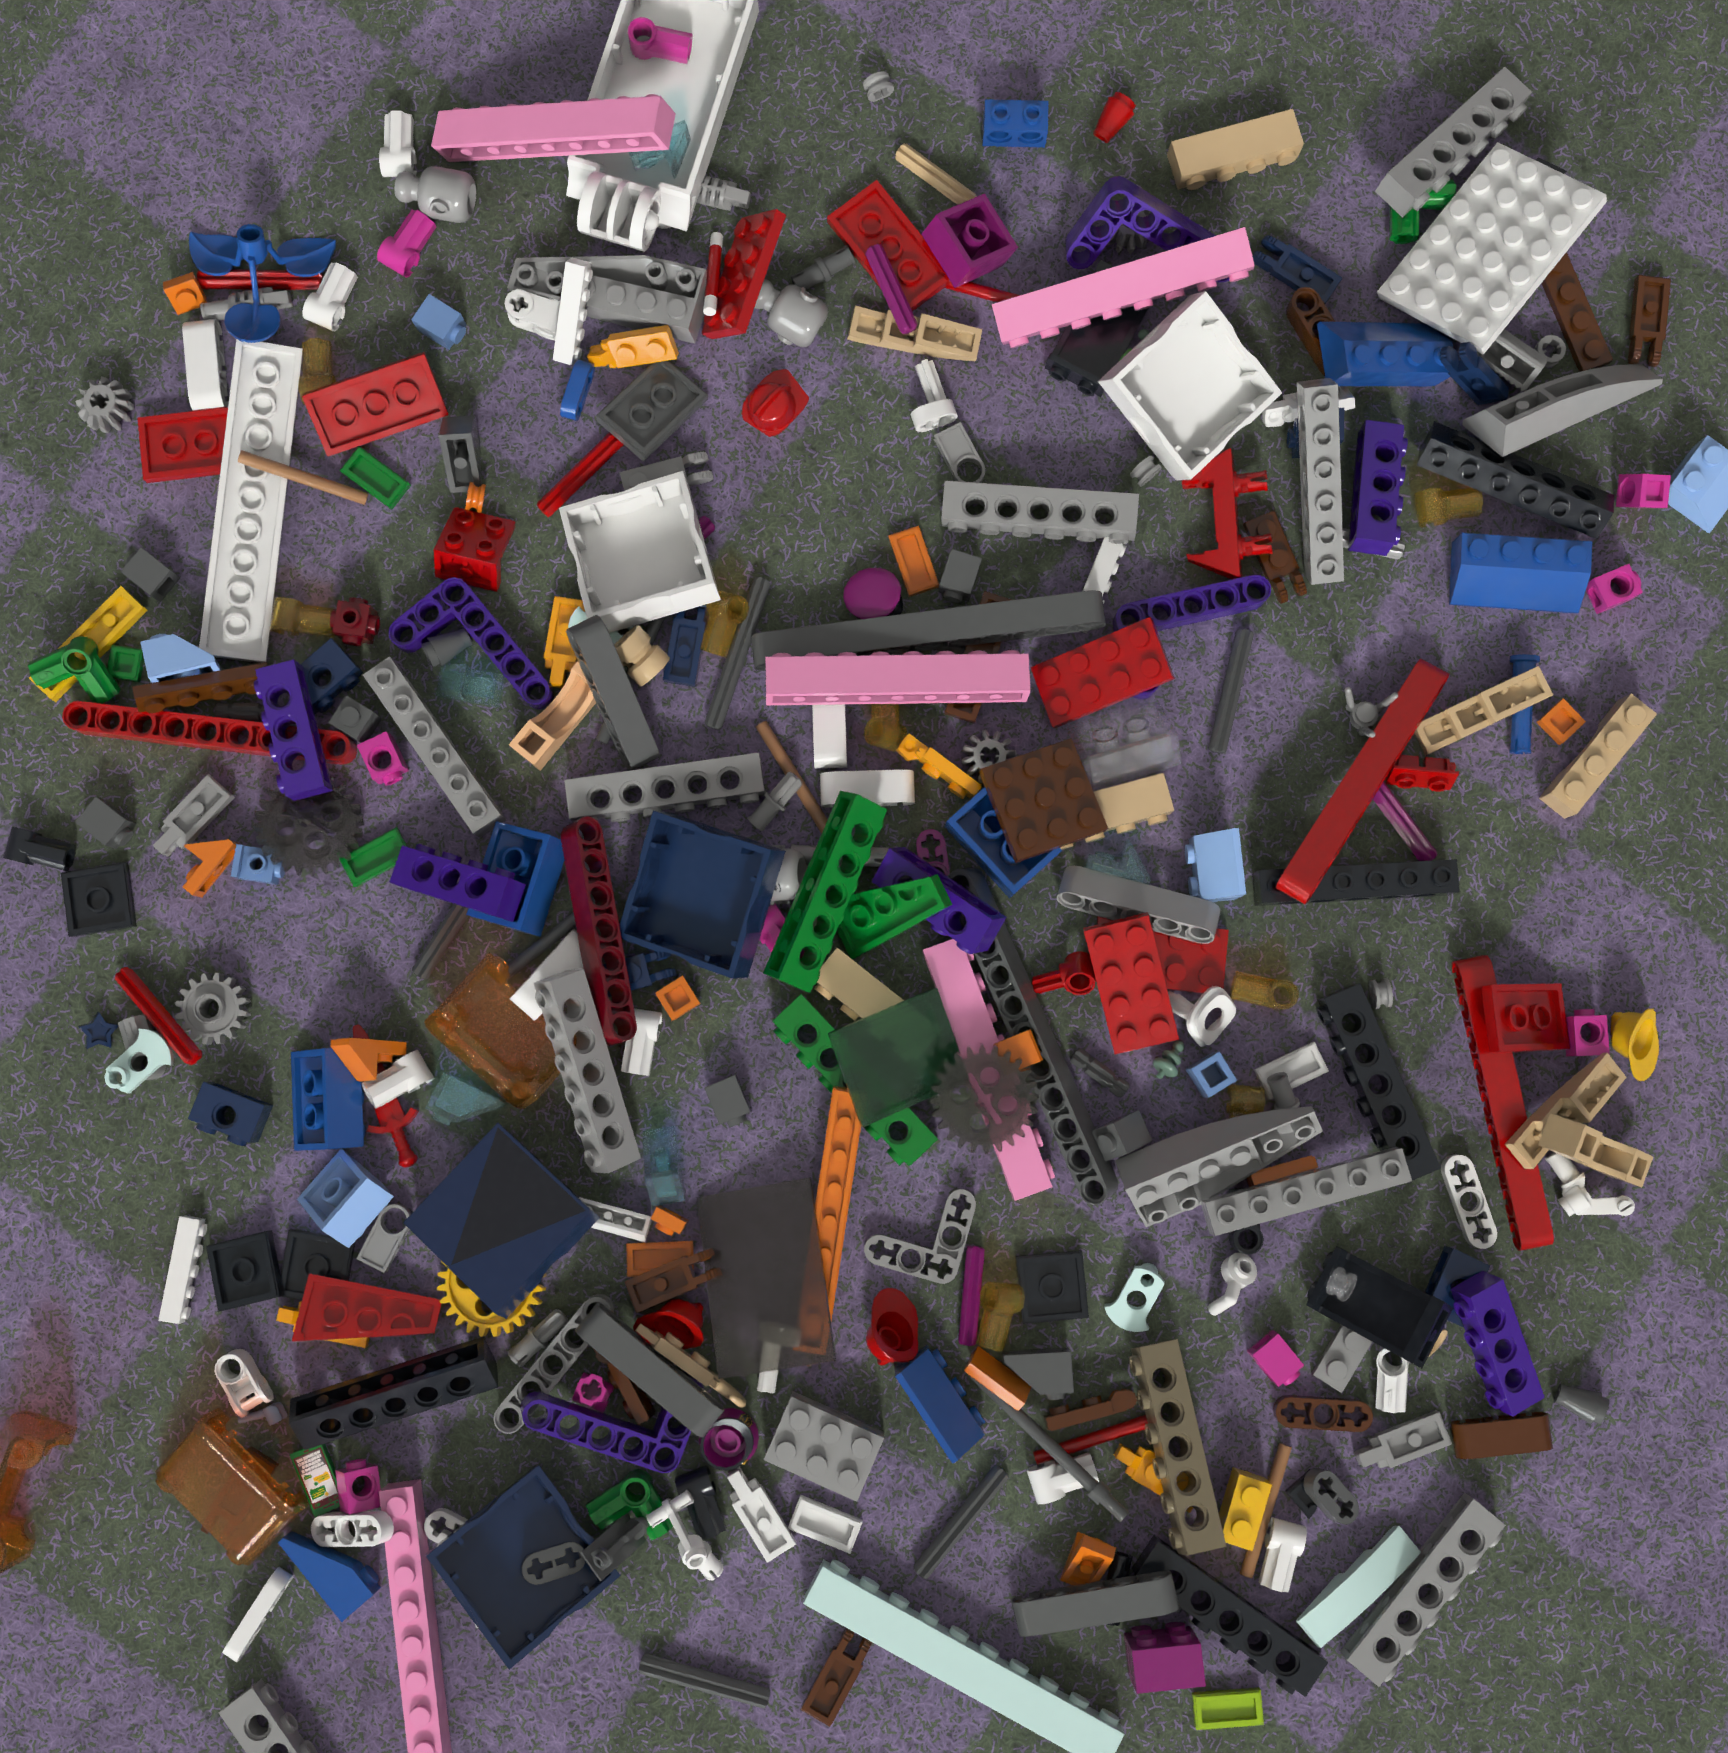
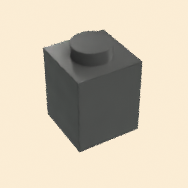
[120,547,181,602]
[938,549,982,603]
[328,695,382,743]
[75,796,137,849]
[704,1075,752,1128]
[1092,1110,1152,1161]

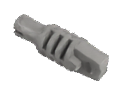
[696,176,751,211]
[200,287,293,321]

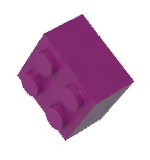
[921,193,1018,288]
[1124,1622,1206,1694]

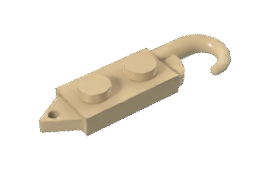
[635,1324,746,1408]

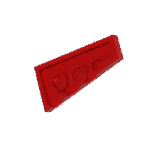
[292,1273,442,1342]

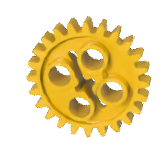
[437,1261,547,1337]

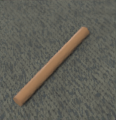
[238,450,369,505]
[756,721,828,834]
[1240,1443,1292,1578]

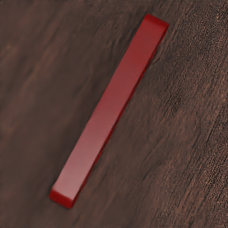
[1276,658,1450,905]
[62,701,357,765]
[1452,955,1554,1251]

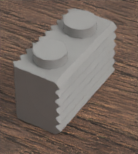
[1477,329,1548,392]

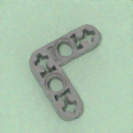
[864,1188,976,1284]

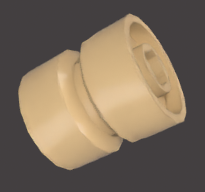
[614,625,670,687]

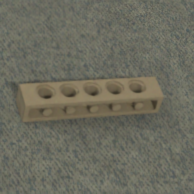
[1129,1339,1226,1556]

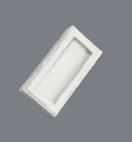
[1254,1041,1329,1100]
[788,1495,863,1554]

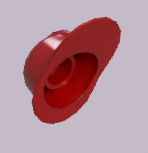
[742,369,809,437]
[866,1288,918,1366]
[633,1298,704,1350]

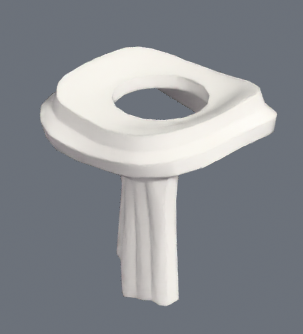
[1168,986,1236,1047]

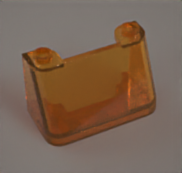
[424,952,577,1109]
[155,1408,309,1566]
[0,1410,77,1574]

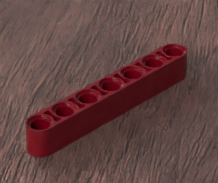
[561,816,637,1046]

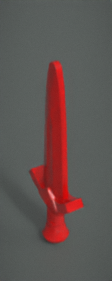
[352,1024,419,1168]

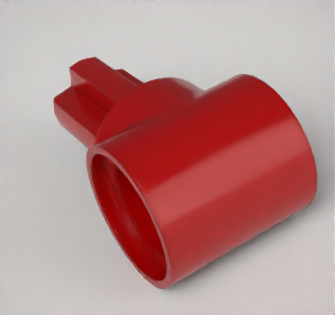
[1032,951,1095,995]

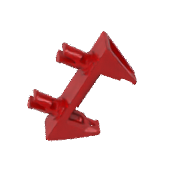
[1182,449,1273,580]

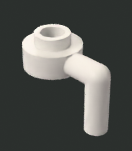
[1208,1253,1257,1316]

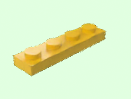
[29,586,148,702]

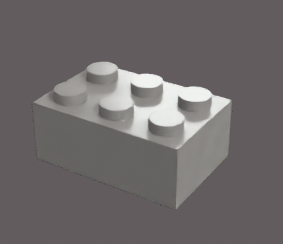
[764,1391,884,1502]

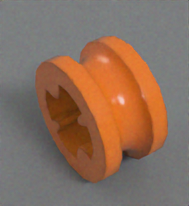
[465,482,486,513]

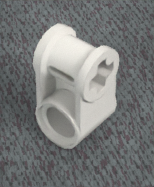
[504,289,560,340]
[214,1349,274,1418]

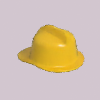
[1611,1008,1659,1081]

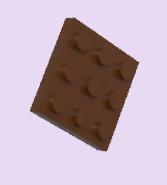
[979,738,1108,863]

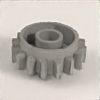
[175,973,251,1045]

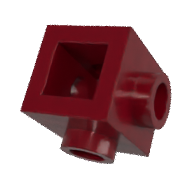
[330,597,380,646]

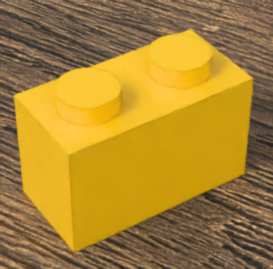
[1219,1467,1272,1551]

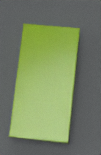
[1192,1687,1264,1730]

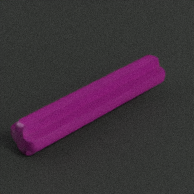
[865,244,918,334]
[1373,782,1438,861]
[958,1245,985,1346]

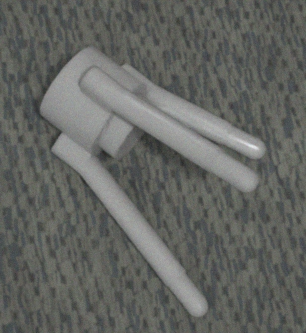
[1345,687,1398,738]

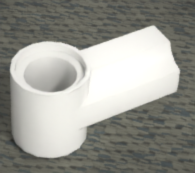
[379,111,417,177]
[303,262,358,331]
[621,1008,662,1076]
[362,1050,435,1109]
[1375,1347,1410,1413]
[1027,1452,1099,1504]
[1258,1517,1307,1592]

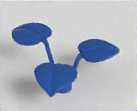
[189,224,336,343]

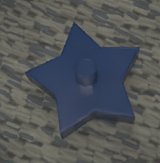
[78,1012,119,1049]

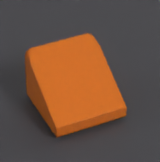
[993,1029,1043,1075]

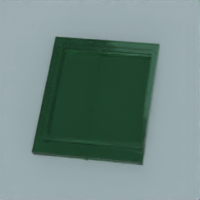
[828,988,969,1127]

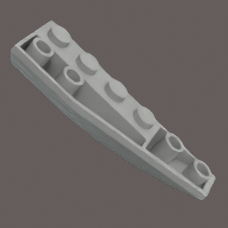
[507,255,707,344]
[1462,364,1663,457]
[1115,1106,1323,1227]

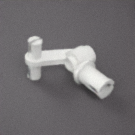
[1545,1152,1635,1217]
[646,1490,723,1580]

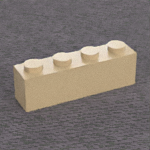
[1167,109,1304,190]
[1060,773,1174,850]
[814,948,941,1062]

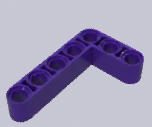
[1065,176,1229,283]
[1112,575,1271,699]
[388,577,554,710]
[520,1371,705,1473]

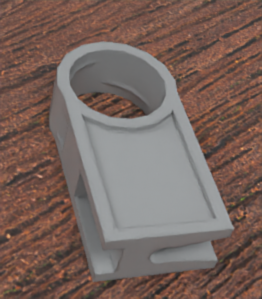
[933,422,985,483]
[356,1203,412,1273]

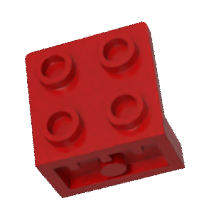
[433,507,515,592]

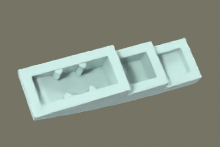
[1296,1526,1421,1648]

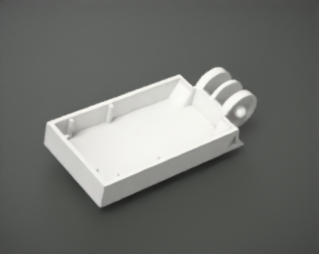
[566,0,759,252]

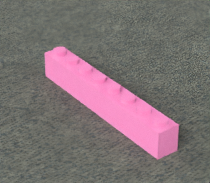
[431,94,676,162]
[992,227,1255,348]
[765,650,1031,706]
[922,939,1055,1201]
[379,1479,452,1753]

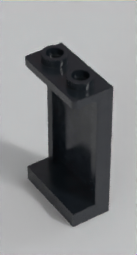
[1045,260,1149,397]
[1306,1246,1453,1369]

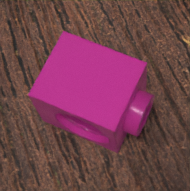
[1616,474,1671,508]
[1586,564,1643,614]
[357,731,409,786]
[1566,1009,1610,1057]
[1247,1330,1304,1387]
[335,1459,381,1515]

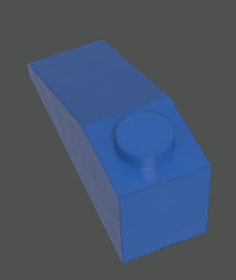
[278,1531,381,1622]

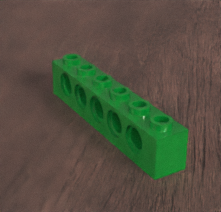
[763,791,887,993]
[772,994,938,1167]

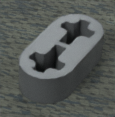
[1303,1468,1359,1525]
[521,1542,585,1585]

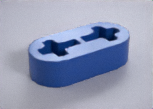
[560,359,595,421]

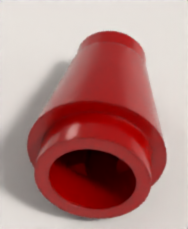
[1093,92,1136,143]

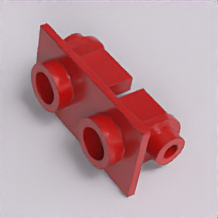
[1386,755,1459,792]

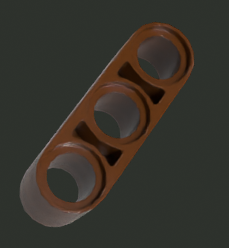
[1286,287,1335,376]
[1451,1412,1553,1459]

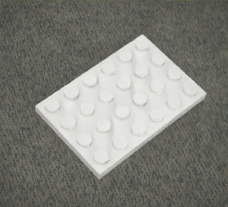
[1377,142,1607,355]

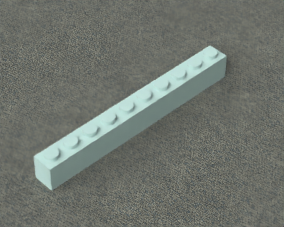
[803,1559,1125,1753]

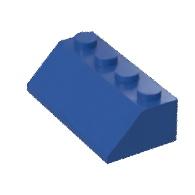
[1317,322,1453,387]
[1449,533,1592,613]

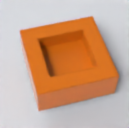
[162,272,207,315]
[1536,698,1586,745]
[655,975,701,1021]
[650,1205,689,1236]

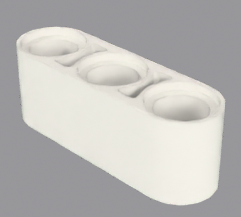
[182,319,229,411]
[812,704,847,769]
[820,770,915,808]
[510,929,583,1021]

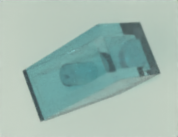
[425,1072,508,1126]
[643,1126,685,1207]

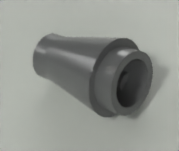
[421,628,472,667]
[1554,1384,1609,1424]

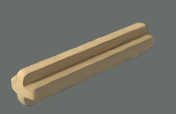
[895,143,977,205]

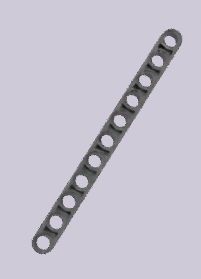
[751,590,1106,671]
[948,867,1118,1205]

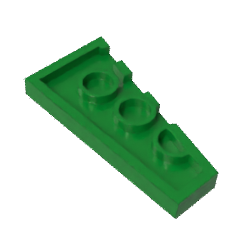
[837,874,953,959]

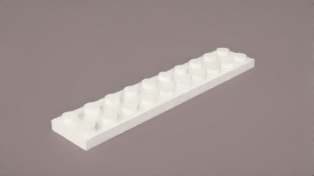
[199,339,303,663]

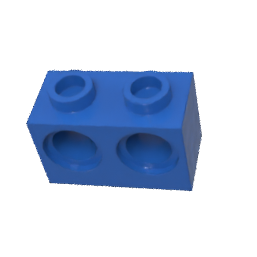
[982,99,1048,148]

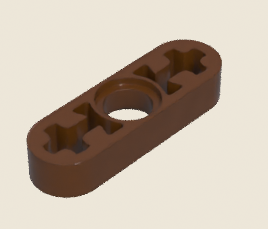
[1273,1395,1373,1432]

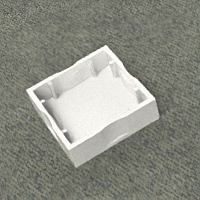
[1098,291,1282,480]
[559,471,721,633]

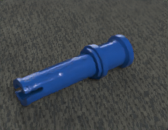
[1509,654,1540,754]

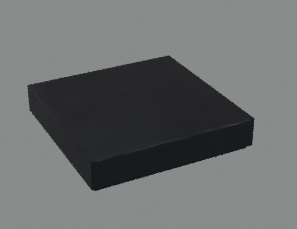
[61,862,137,937]
[281,1229,356,1300]
[206,1230,284,1312]
[1016,1250,1089,1324]

